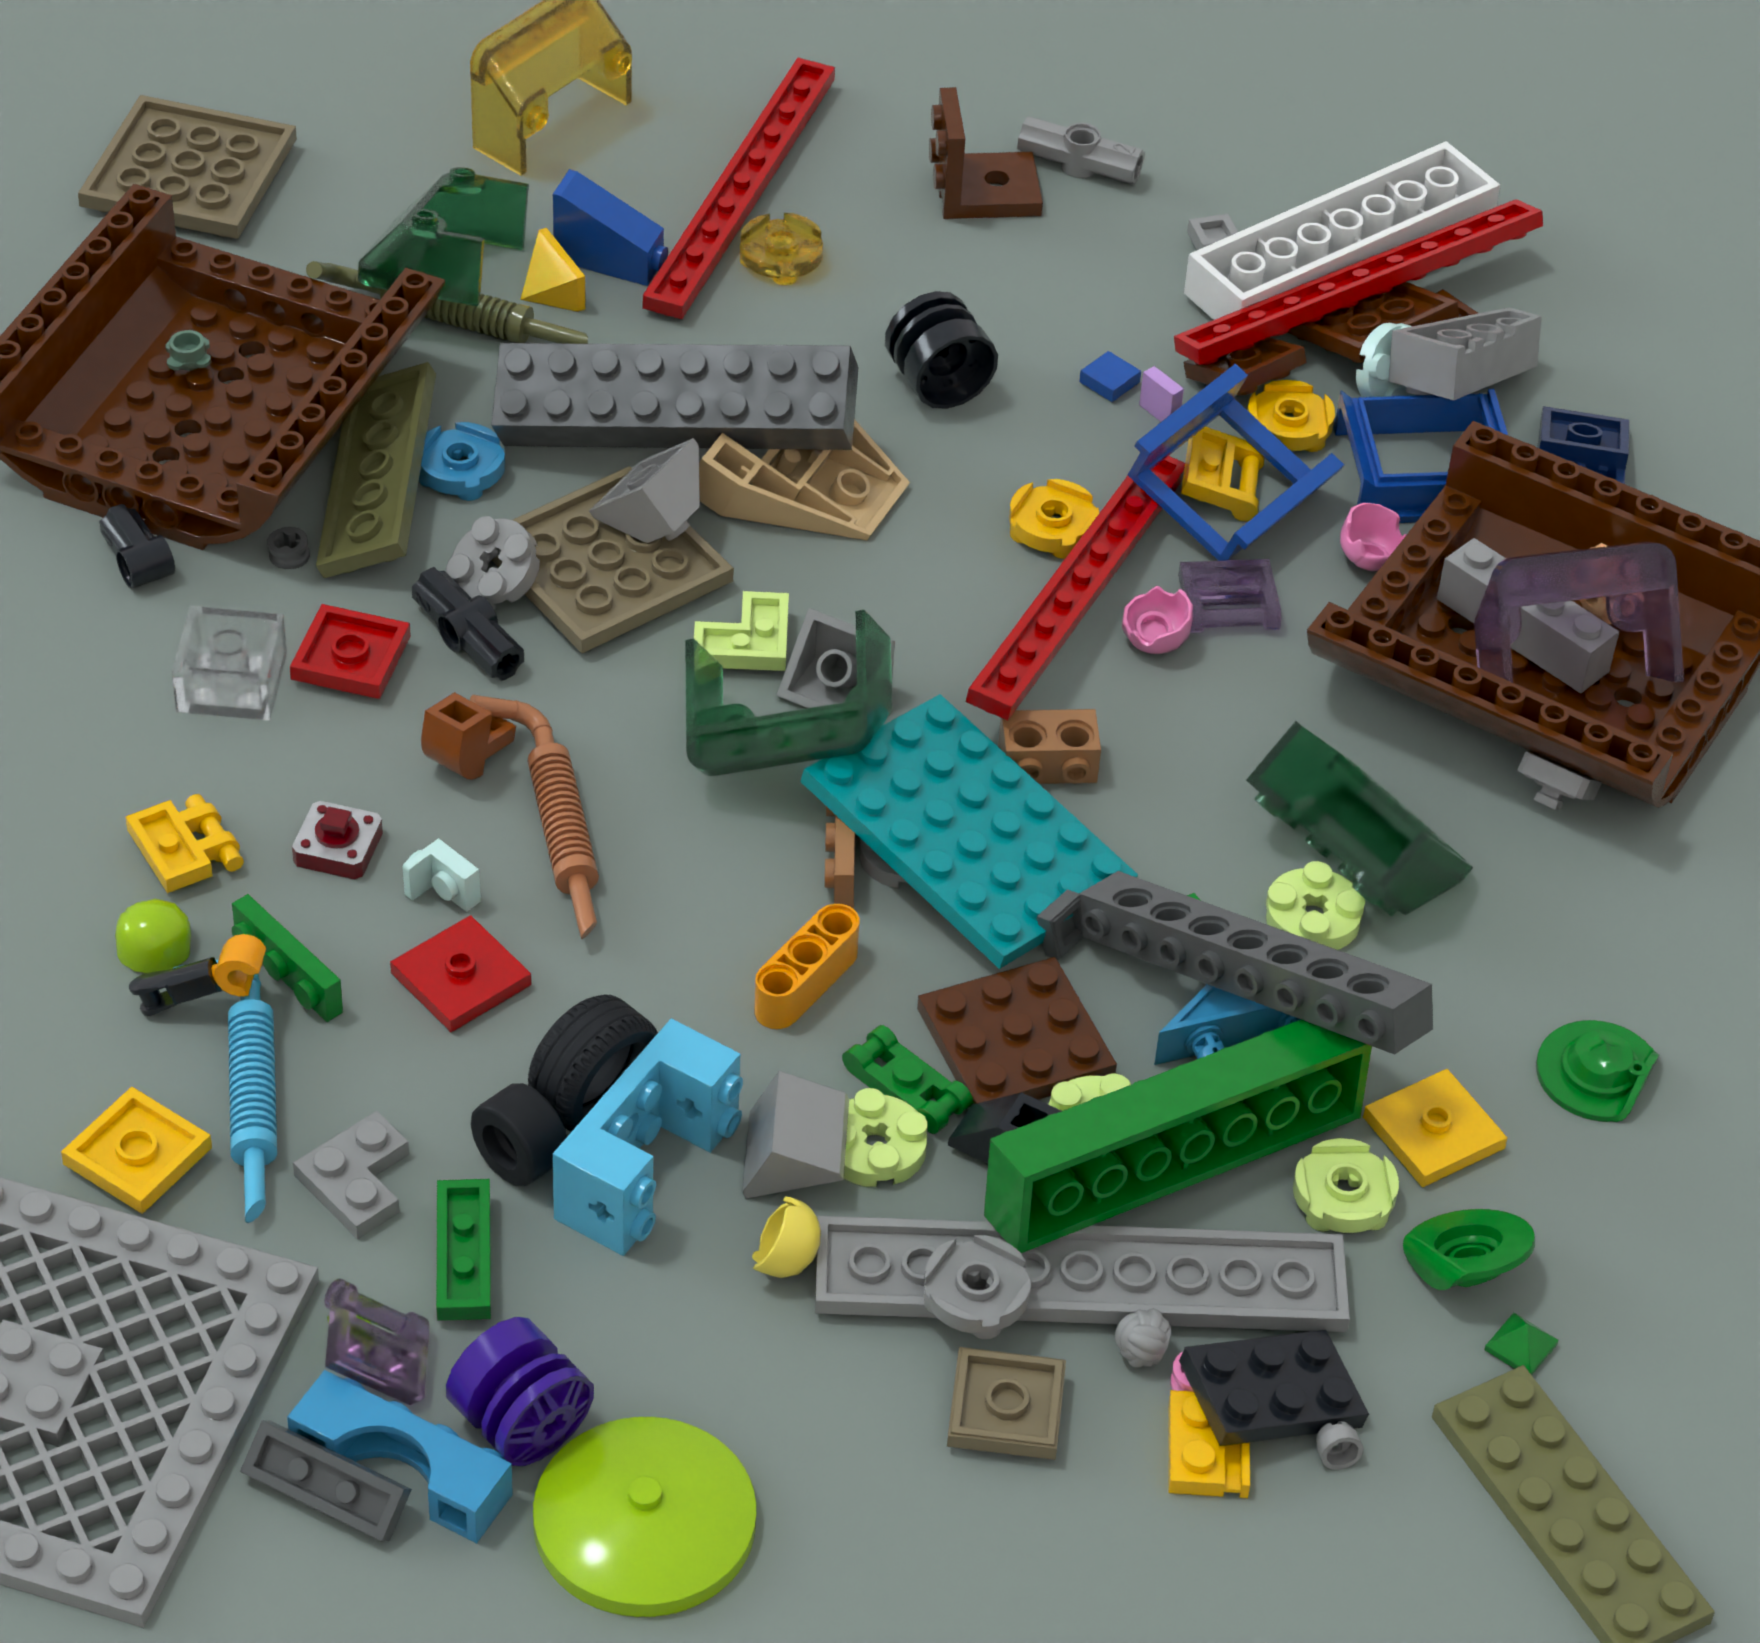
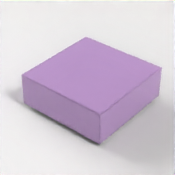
[1139,366,1184,422]

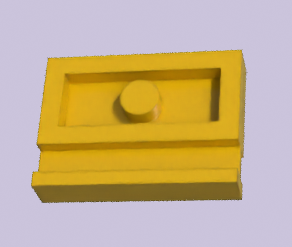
[1168,1390,1250,1498]

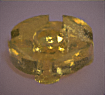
[740,213,823,285]

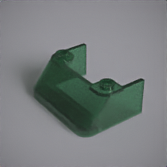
[358,167,529,306]
[685,610,892,776]

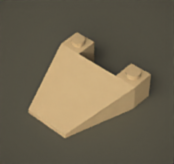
[699,419,910,540]

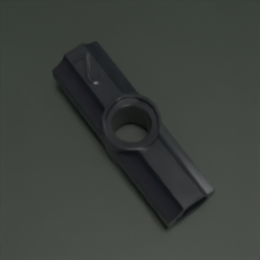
[412,567,524,681]

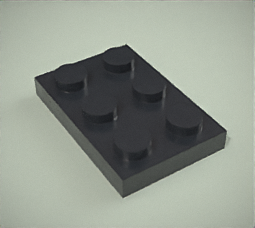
[1179,1330,1369,1446]

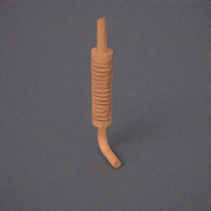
[470,695,599,939]

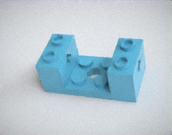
[553,1018,743,1256]

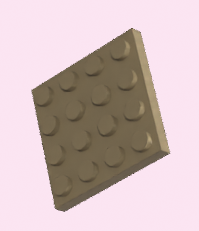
[78,95,297,239]
[492,466,734,654]

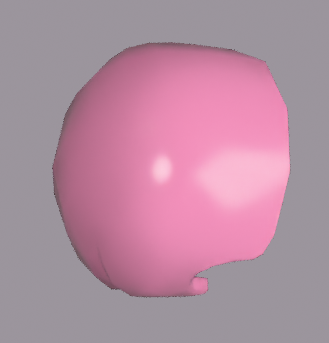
[1340,503,1407,571]
[1122,586,1193,654]

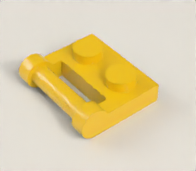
[1181,427,1265,522]

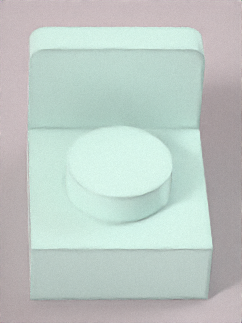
[402,838,481,912]

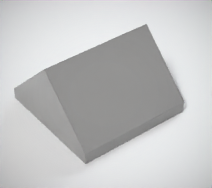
[776,608,895,729]
[742,1071,849,1199]

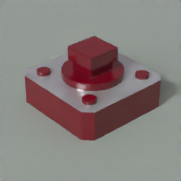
[292,801,383,880]

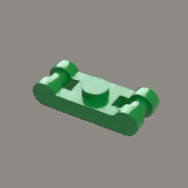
[842,1025,973,1134]

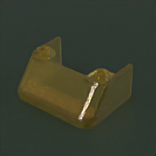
[470,0,632,176]

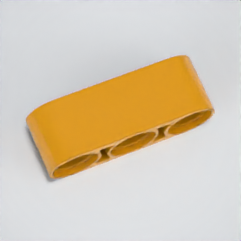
[754,903,860,1029]

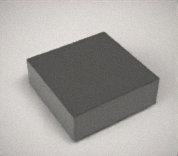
[1037,889,1084,960]

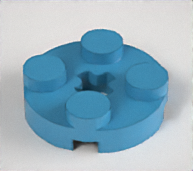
[419,422,505,501]

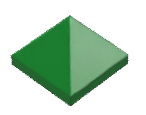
[1484,1312,1559,1375]

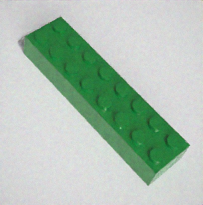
[984,1020,1372,1253]

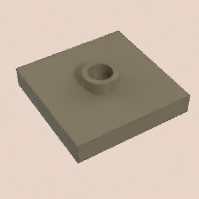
[947,1347,1066,1460]

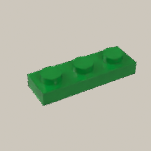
[231,894,343,1022]
[436,1179,491,1321]

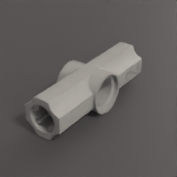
[1017,116,1145,185]

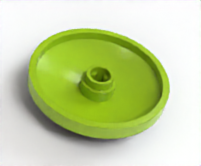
[533,1417,756,1617]

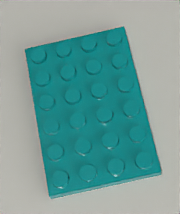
[800,694,1138,969]

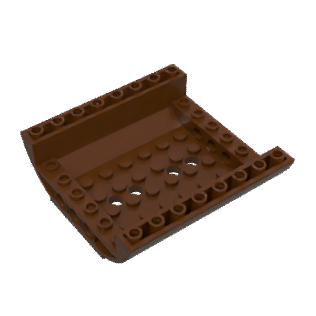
[0,184,445,550]
[1307,421,1760,808]

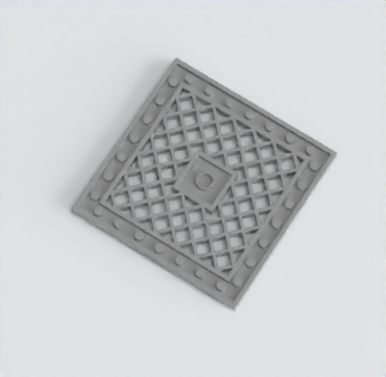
[0,1177,319,1628]

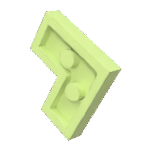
[693,591,789,671]

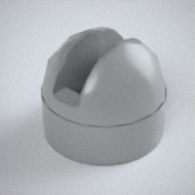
[1316,1421,1364,1470]

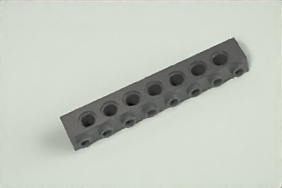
[1079,871,1433,1055]

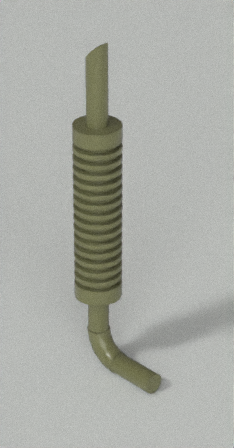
[306,261,588,344]

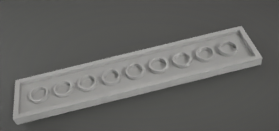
[815,1216,1350,1332]

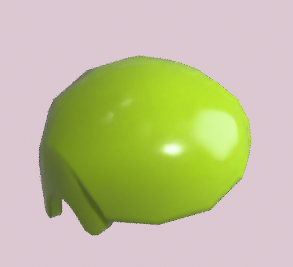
[115,898,191,973]

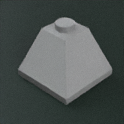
[589,438,700,543]

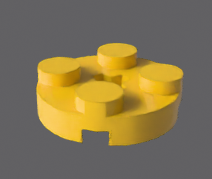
[1247,380,1335,452]
[1009,479,1099,559]

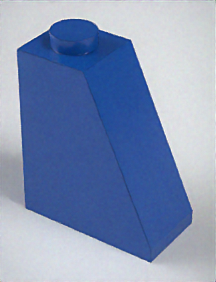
[553,169,668,286]

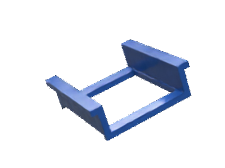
[1127,364,1344,566]
[1333,389,1508,523]

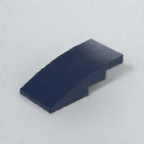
[1537,406,1629,484]

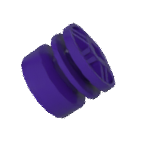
[446,1317,594,1466]

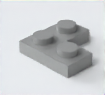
[293,1111,409,1239]

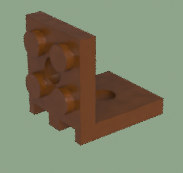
[929,87,1043,219]

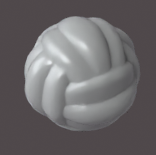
[1115,1308,1171,1368]

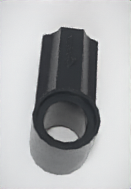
[99,504,175,589]

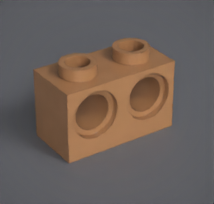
[998,709,1101,784]

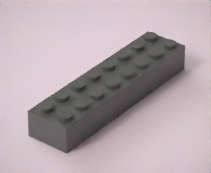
[491,343,859,450]

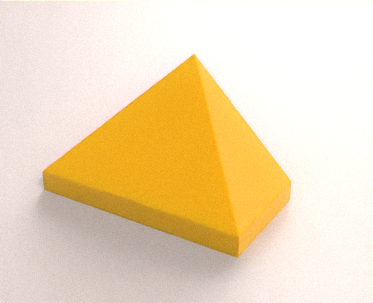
[520,228,585,312]

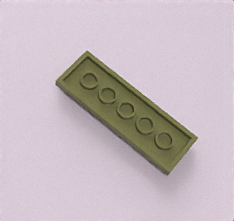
[316,362,436,578]
[1432,1365,1715,1643]

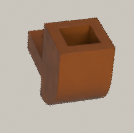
[421,692,516,780]

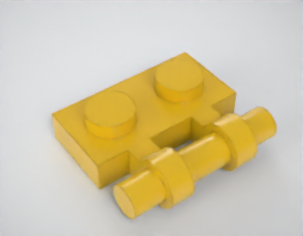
[125,794,244,893]

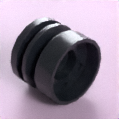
[885,291,998,409]

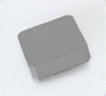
[1517,751,1602,810]

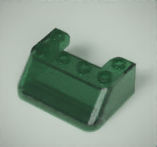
[1246,721,1474,916]

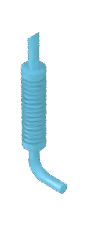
[173,959,277,1223]

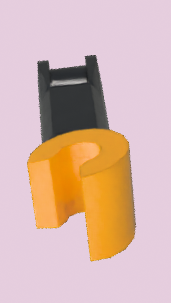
[129,934,266,1016]

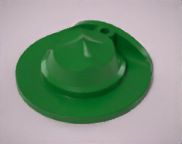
[1536,1020,1660,1122]
[1403,1209,1535,1290]

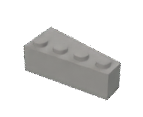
[1388,307,1542,400]

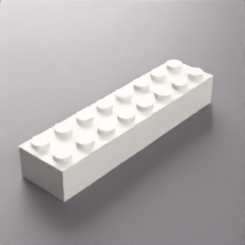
[1184,141,1500,320]

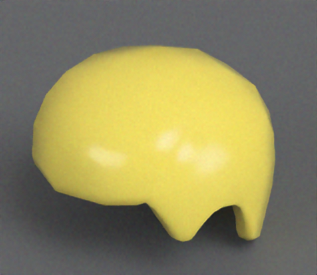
[752,1196,821,1278]

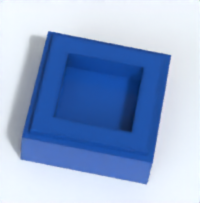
[1079,351,1141,402]

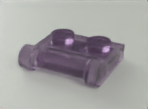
[1178,559,1281,633]
[324,1278,430,1406]

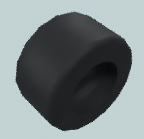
[470,1083,567,1186]

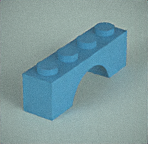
[287,1370,513,1544]

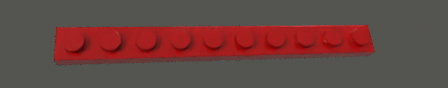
[642,57,835,319]
[1174,199,1543,365]
[965,456,1185,721]

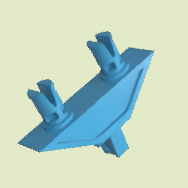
[1154,984,1301,1065]

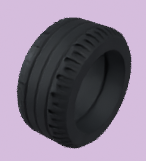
[528,994,658,1132]

